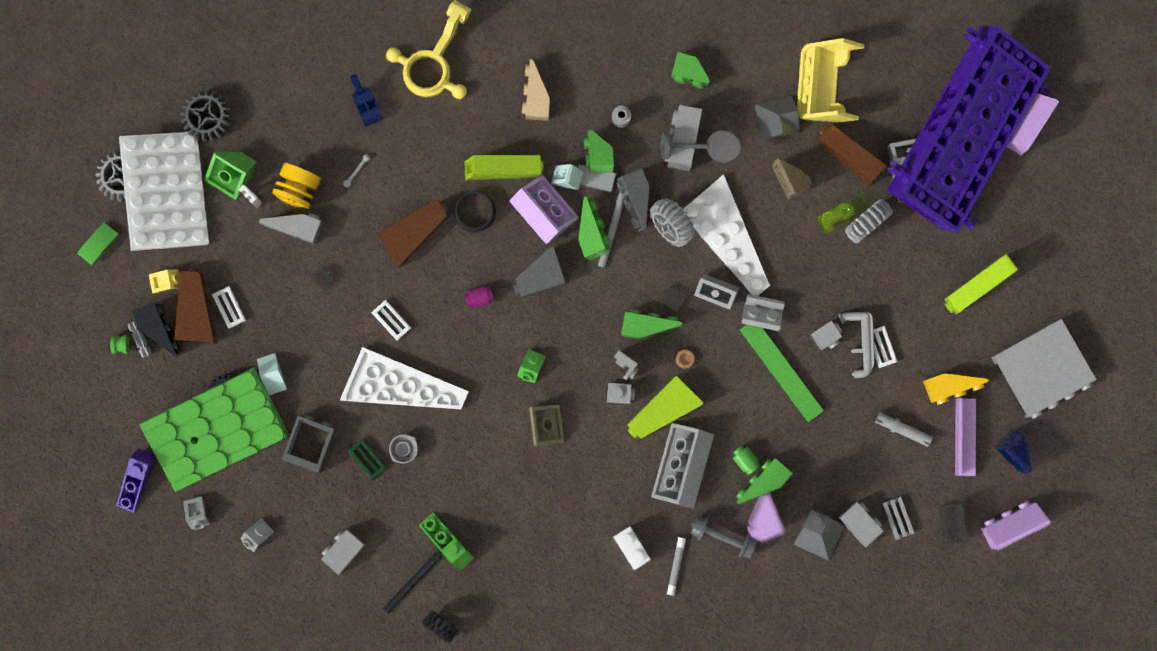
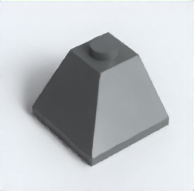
[794,509,845,561]

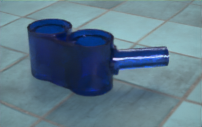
[350,74,383,127]

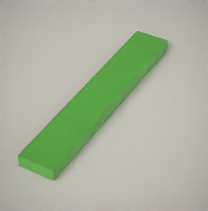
[740,325,824,422]

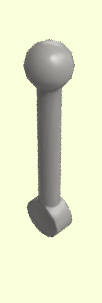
[343,154,370,188]

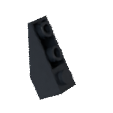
[132,302,180,357]

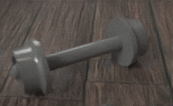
[690,516,757,559]

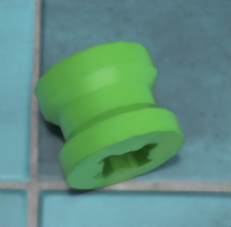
[110,335,130,354]

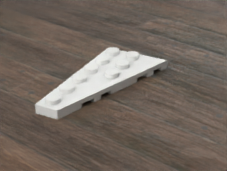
[683,175,770,296]
[340,347,469,410]

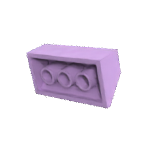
[747,495,784,541]

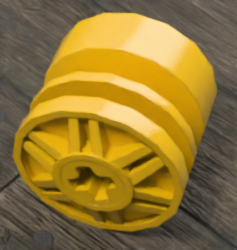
[271,163,321,209]

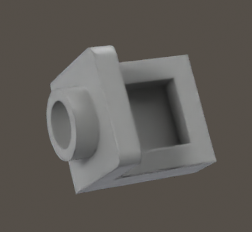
[241,518,274,552]

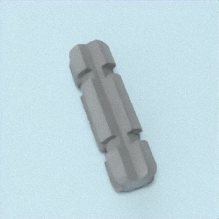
[128,321,152,357]

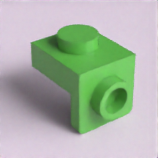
[517,349,546,383]

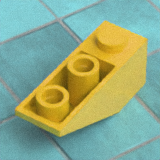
[923,374,988,404]

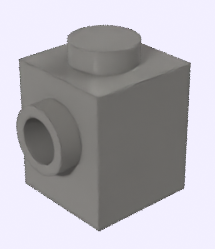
[811,321,842,350]

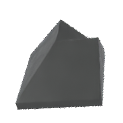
[755,96,800,141]

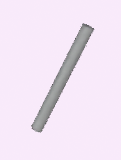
[598,193,625,268]

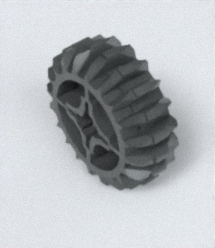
[180,90,232,142]

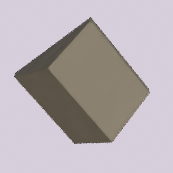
[529,405,564,446]

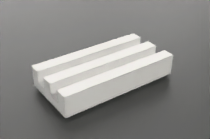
[238,185,262,209]
[212,286,246,329]
[371,300,411,341]
[873,326,898,368]

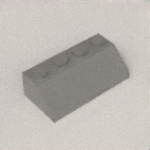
[651,423,714,509]

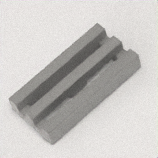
[882,497,914,540]

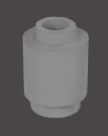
[612,106,631,128]

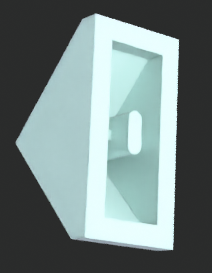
[551,164,583,190]
[257,353,287,395]

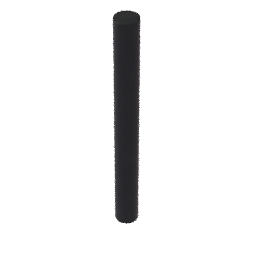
[383,552,441,614]

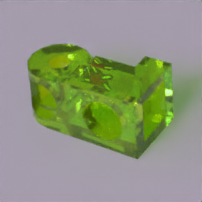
[816,203,854,235]

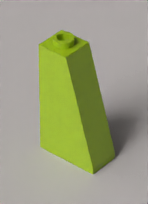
[465,155,544,180]
[944,254,1018,314]
[627,376,703,439]

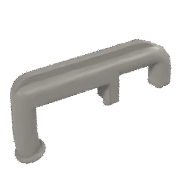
[838,312,875,378]

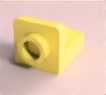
[149,269,180,293]

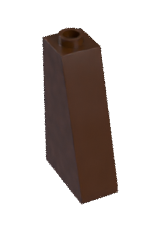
[817,124,886,185]
[378,199,449,268]
[174,268,216,344]

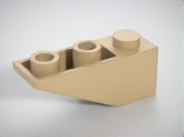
[522,59,550,121]

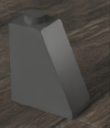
[513,247,565,298]

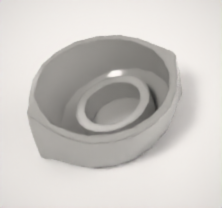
[389,435,418,463]

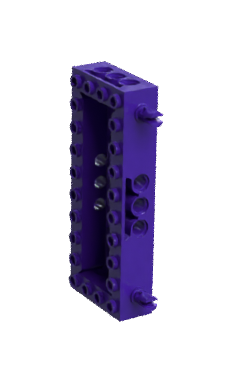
[887,25,1052,233]

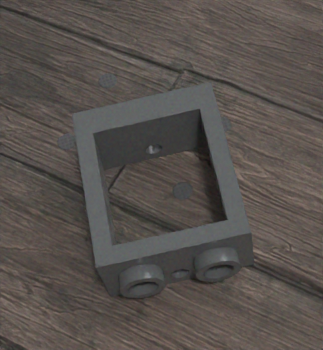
[282,414,336,473]

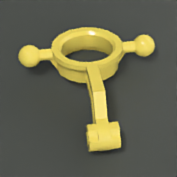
[386,0,471,99]

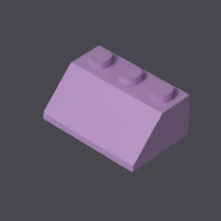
[1007,93,1059,155]
[510,175,579,244]
[981,501,1051,550]

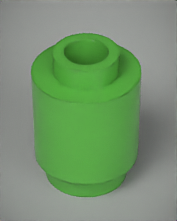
[732,445,760,475]

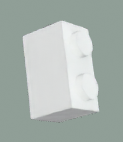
[613,526,650,570]

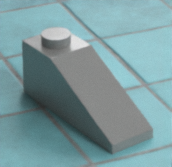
[259,213,323,244]

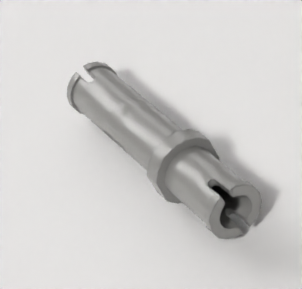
[875,412,933,447]

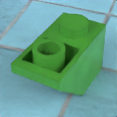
[671,52,710,89]
[584,130,614,173]

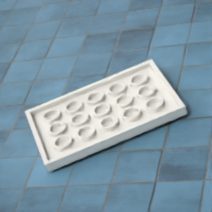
[119,132,209,251]

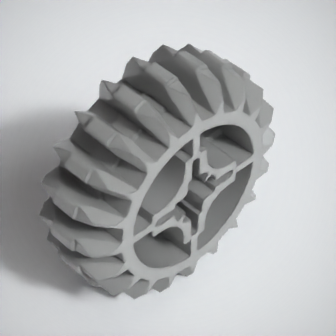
[95,151,126,202]
[650,198,695,247]
[845,199,893,243]

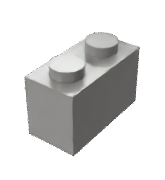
[694,274,739,310]
[838,502,883,547]
[321,530,366,575]

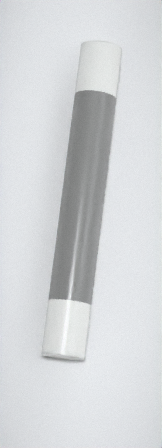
[667,537,686,596]

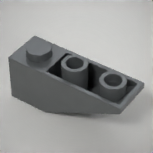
[617,168,649,232]

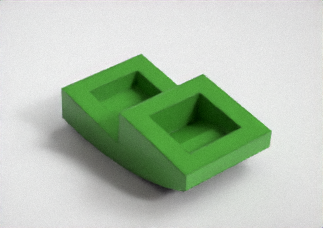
[78,223,119,266]

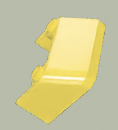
[797,38,865,122]

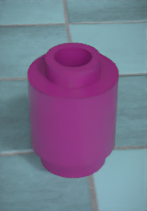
[464,285,494,308]

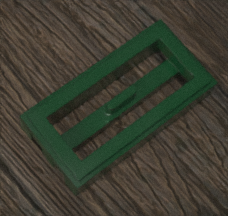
[348,439,387,480]

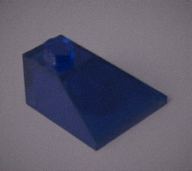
[994,430,1032,474]

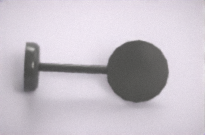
[661,131,741,163]

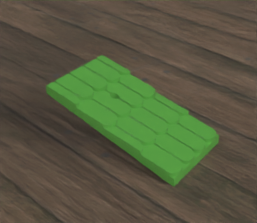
[139,367,289,492]

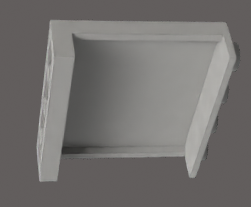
[991,319,1096,419]

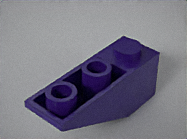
[116,448,156,513]

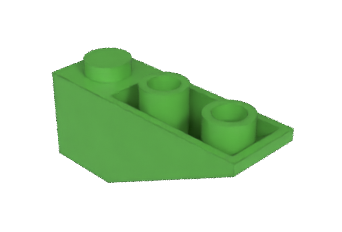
[578,196,611,260]
[621,309,682,339]
[736,458,793,504]
[419,513,474,571]

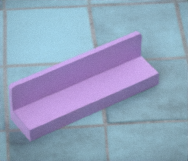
[955,398,976,476]

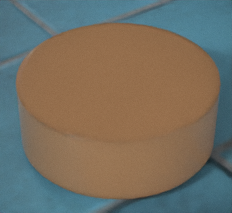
[676,349,695,369]

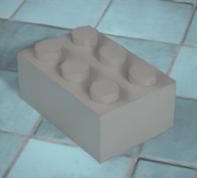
[664,105,702,171]

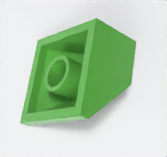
[204,151,257,200]

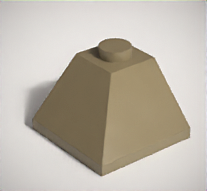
[772,158,812,200]

